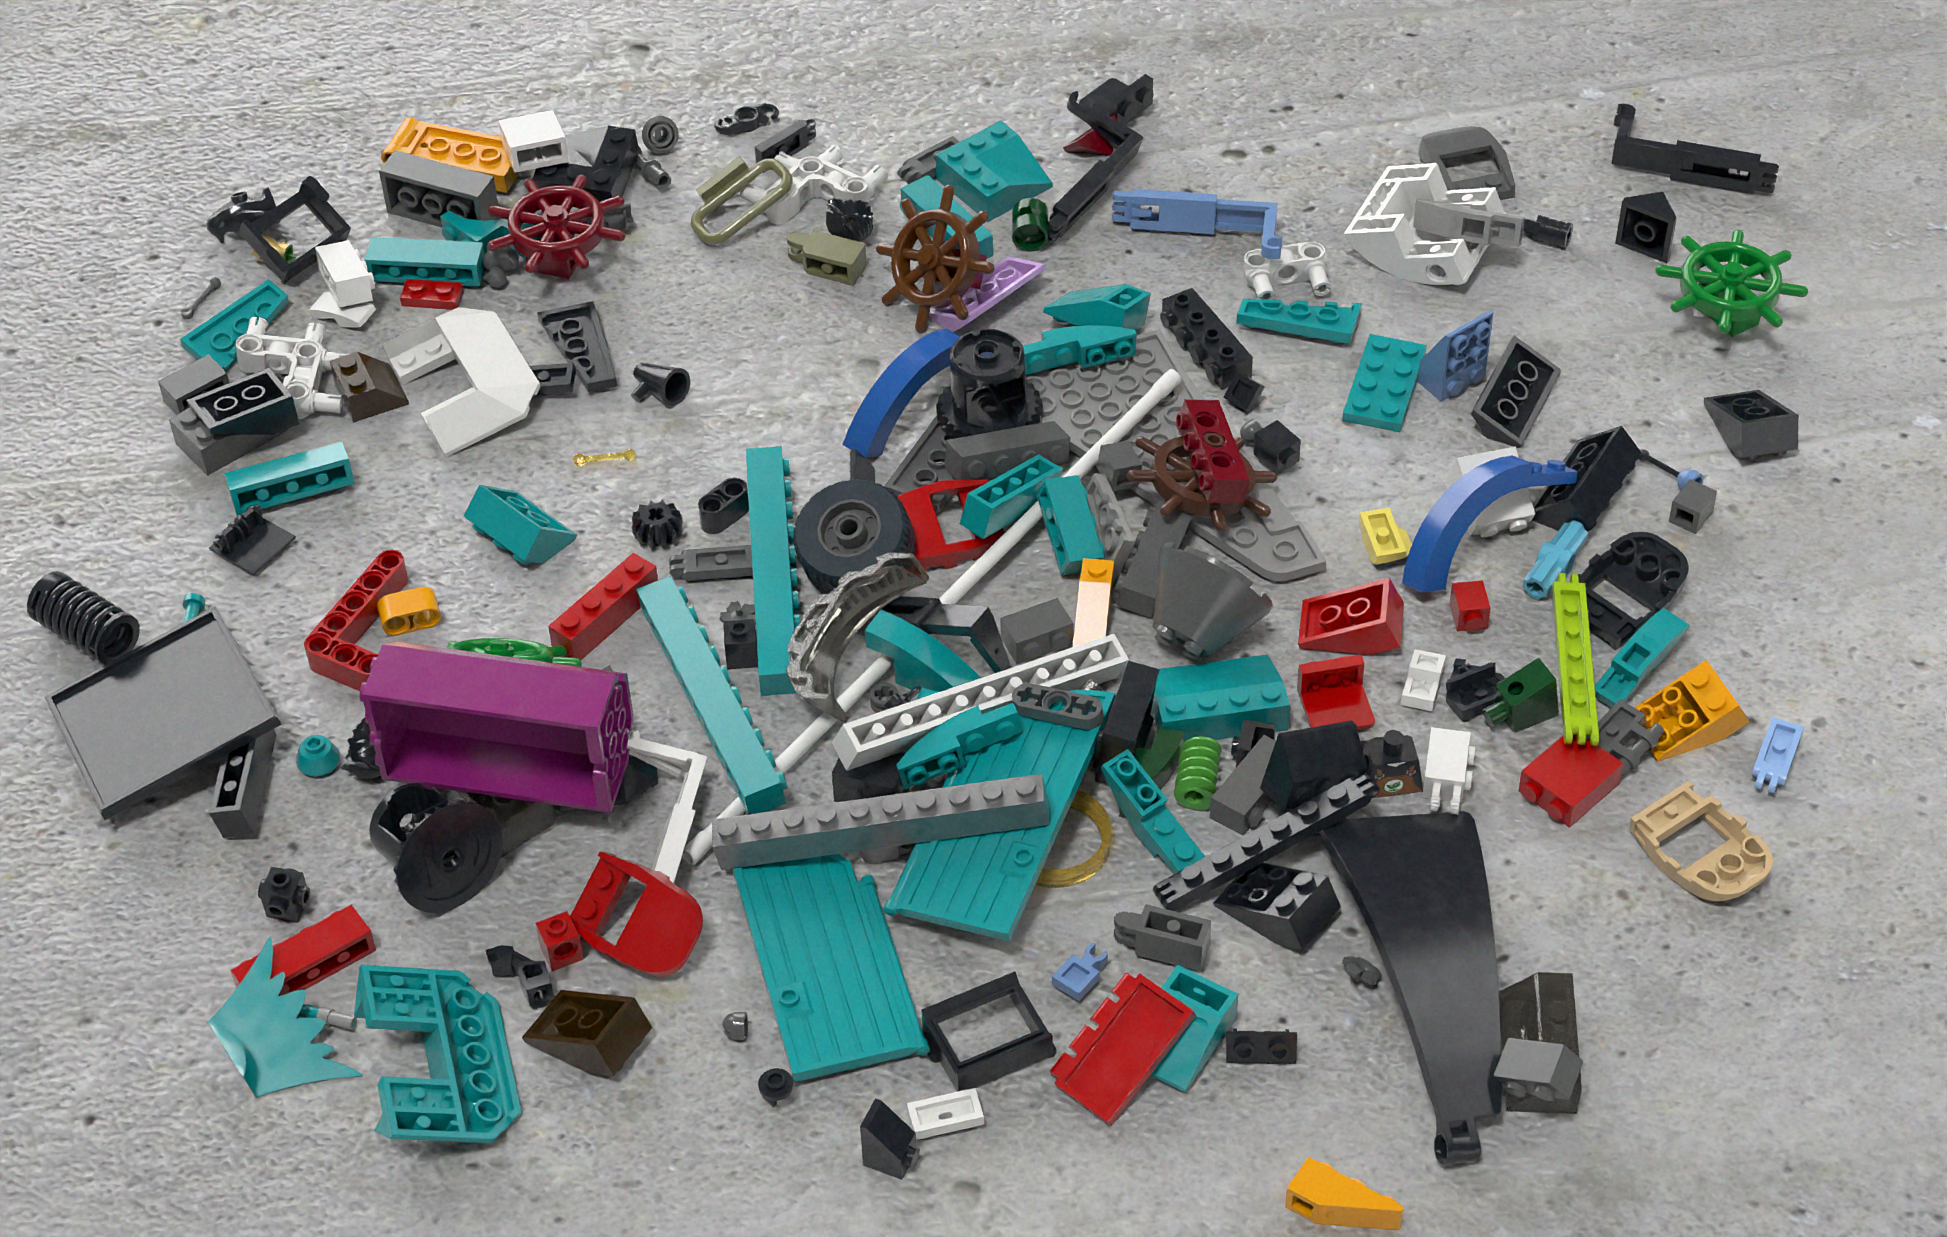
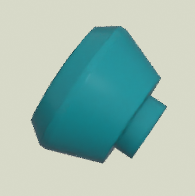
[296,735,340,777]

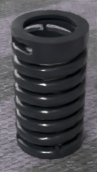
[27,571,140,665]

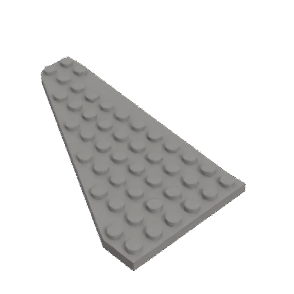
[1026,329,1326,582]

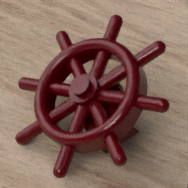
[488,175,626,279]

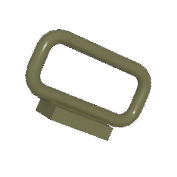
[691,156,793,245]

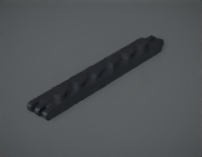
[1153,775,1380,911]

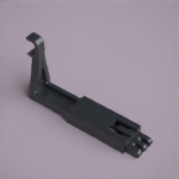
[1047,91,1144,245]
[1611,103,1779,193]
[846,595,1015,673]

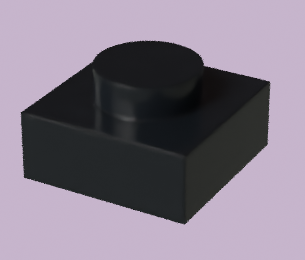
[1223,371,1265,412]

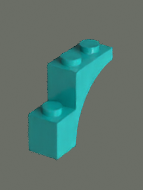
[440,211,543,259]

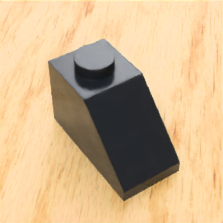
[860,1098,920,1180]

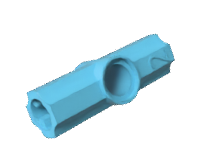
[1523,520,1589,600]

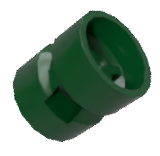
[1012,198,1049,252]

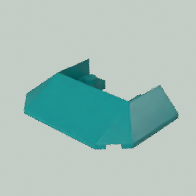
[354,965,521,1143]

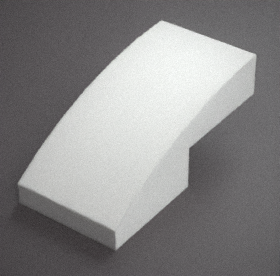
[309,292,376,327]
[1401,649,1446,711]

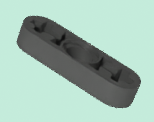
[1012,683,1104,730]

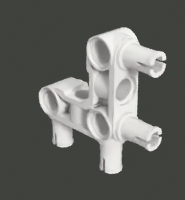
[740,145,888,224]
[236,317,349,419]

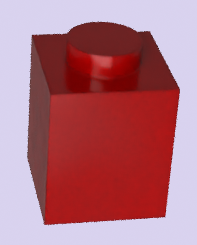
[1449,580,1491,632]

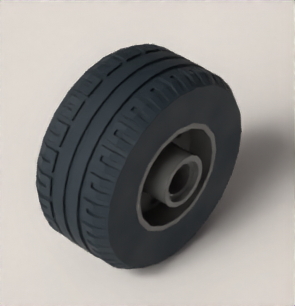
[793,479,916,597]

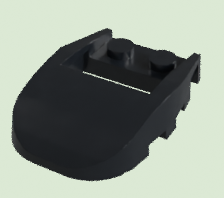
[1578,532,1689,650]

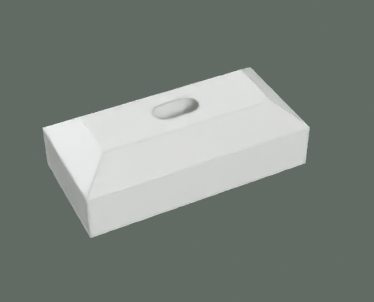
[907,1088,984,1140]

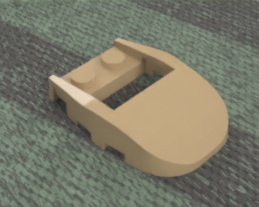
[1630,781,1773,901]

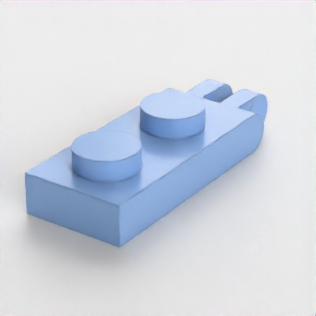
[1752,717,1804,793]

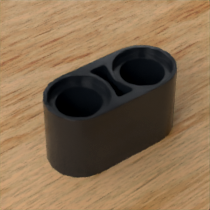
[698,477,749,534]

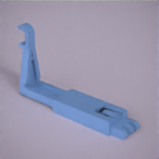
[1112,189,1282,259]

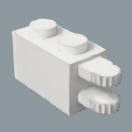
[1422,727,1475,815]

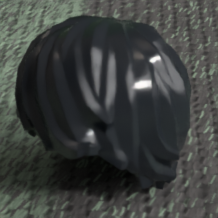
[826,198,873,242]
[341,717,381,778]

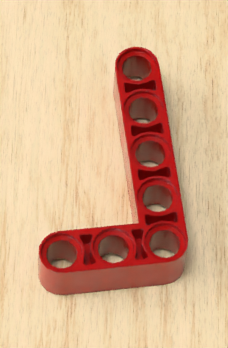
[304,549,408,691]

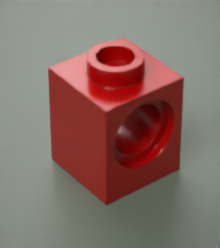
[535,911,584,972]

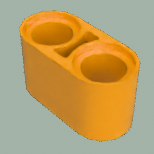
[377,587,441,636]

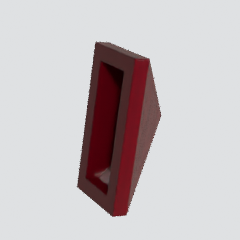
[1063,115,1117,156]

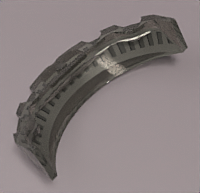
[786,553,929,724]

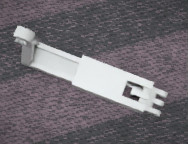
[627,731,707,883]

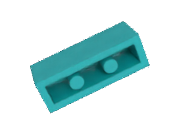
[1036,475,1105,575]

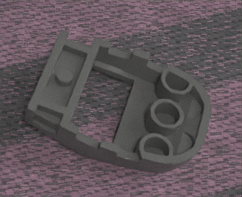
[1418,126,1515,200]

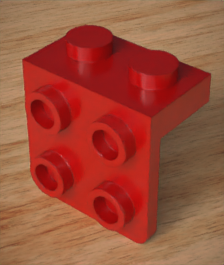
[1297,654,1375,730]

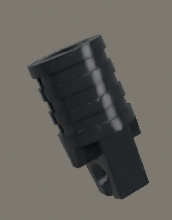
[1523,215,1573,248]

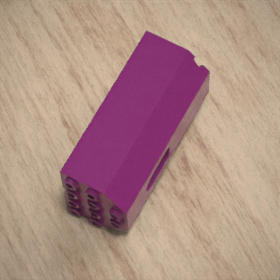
[359,642,634,813]

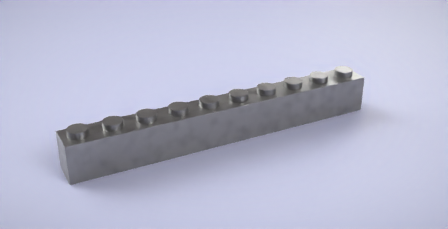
[712,774,1050,870]

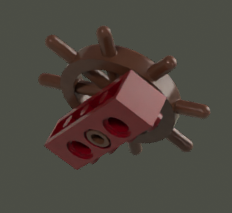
[1127,399,1277,532]

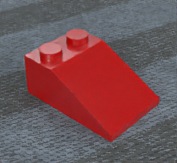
[1298,578,1404,655]

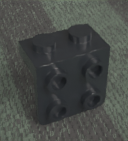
[1079,74,1154,125]

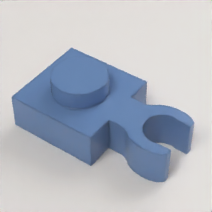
[1052,943,1108,1001]

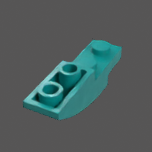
[1023,325,1137,375]
[1595,608,1690,708]
[896,703,1023,789]
[1101,749,1206,874]

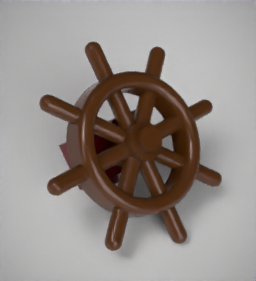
[876,185,995,332]

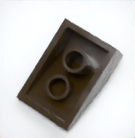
[522,990,653,1076]

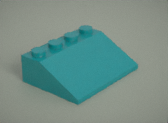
[1152,654,1290,742]

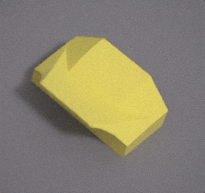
[1359,508,1412,565]

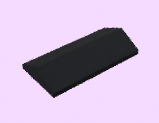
[1470,335,1561,448]

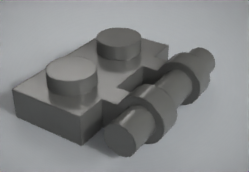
[1586,699,1664,776]

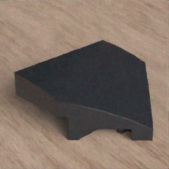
[1446,658,1505,722]

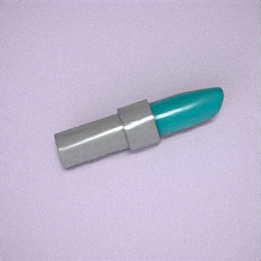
[298,1004,357,1030]

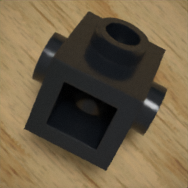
[258,867,310,923]

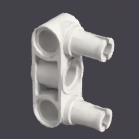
[1243,242,1331,300]

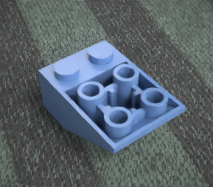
[1418,310,1494,402]

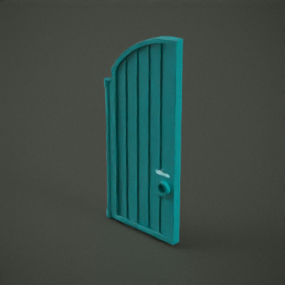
[883,690,1116,942]
[731,854,930,1082]

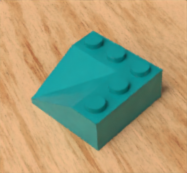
[936,120,1053,222]

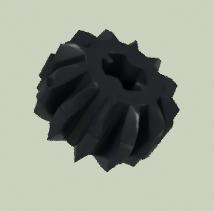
[631,499,683,550]

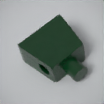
[1483,658,1559,732]

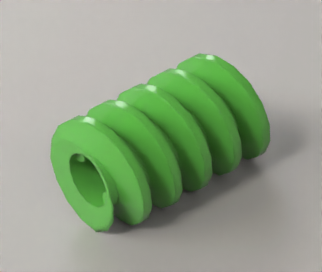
[1174,736,1222,811]

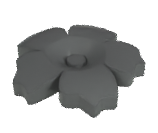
[720,601,756,625]
[1342,956,1382,985]

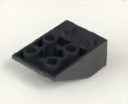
[1213,863,1341,950]

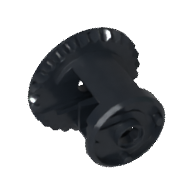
[936,329,1043,439]
[369,783,503,913]

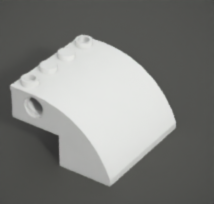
[1344,163,1506,285]

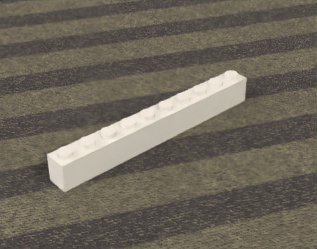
[832,634,1129,771]

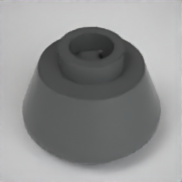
[642,116,679,154]

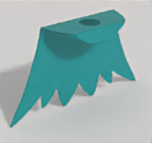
[207,936,363,1098]

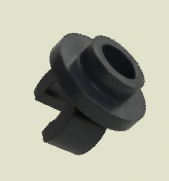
[758,1068,794,1108]

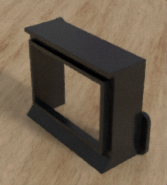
[238,176,351,284]
[1095,660,1160,785]
[921,971,1057,1092]

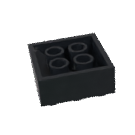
[532,126,640,202]

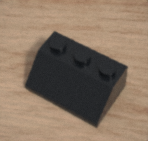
[1260,720,1367,810]

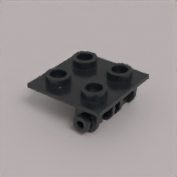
[209,504,296,575]

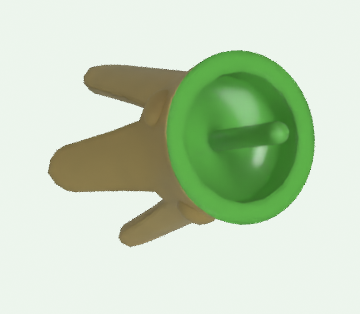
[252,234,297,263]

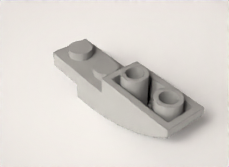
[1413,199,1525,247]

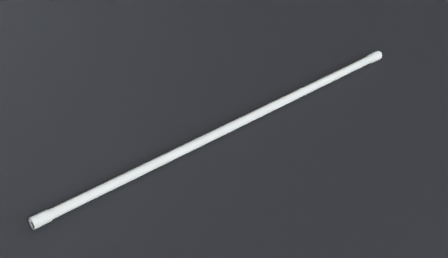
[682,369,1181,865]

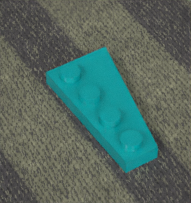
[180,279,288,372]
[1236,299,1362,344]

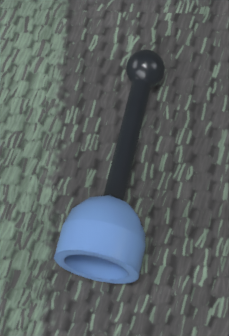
[1638,449,1704,490]

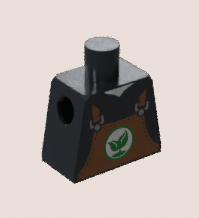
[1363,730,1423,799]

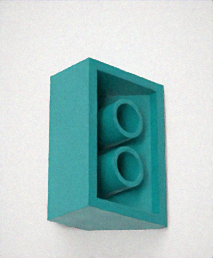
[463,485,577,565]

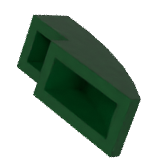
[1119,726,1185,818]

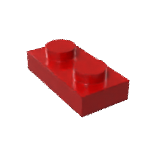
[400,279,463,310]

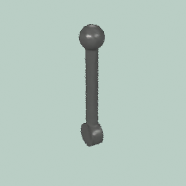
[181,277,221,319]

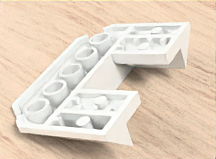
[381,307,540,457]

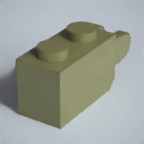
[787,230,867,286]

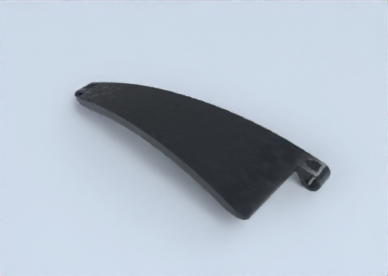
[1312,811,1502,1165]

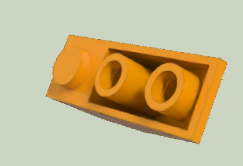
[1285,1156,1404,1230]

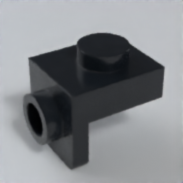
[1231,719,1276,767]

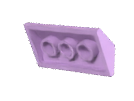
[929,256,1046,332]

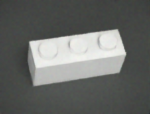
[315,240,375,308]

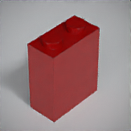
[1518,735,1624,828]

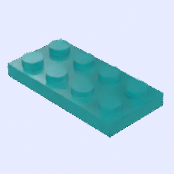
[1342,334,1427,433]

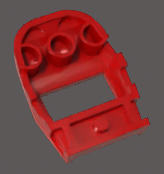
[897,480,1005,572]
[570,851,703,977]

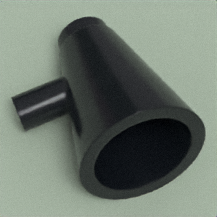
[631,363,691,406]

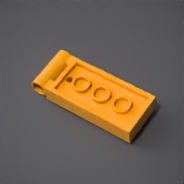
[381,117,519,193]

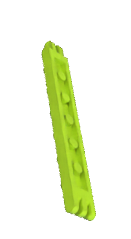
[1552,573,1599,746]

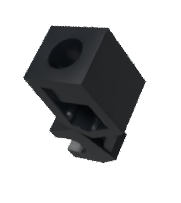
[485,945,555,1007]

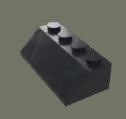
[1532,426,1642,532]

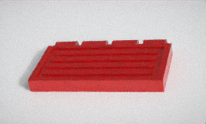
[1049,973,1196,1126]

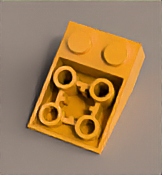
[1634,660,1750,762]

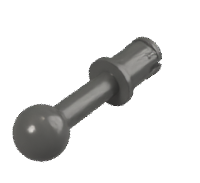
[635,145,671,189]

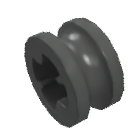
[870,682,898,713]

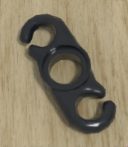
[714,103,779,135]

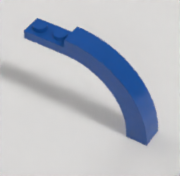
[842,329,994,458]
[1402,455,1578,592]

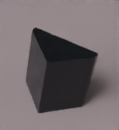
[1615,191,1677,264]
[832,752,906,802]

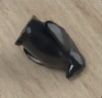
[206,187,280,243]

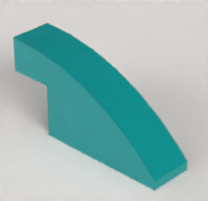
[865,610,981,692]

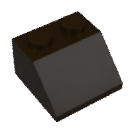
[330,352,409,423]

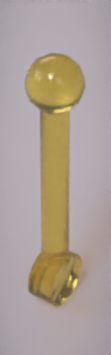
[573,449,636,466]

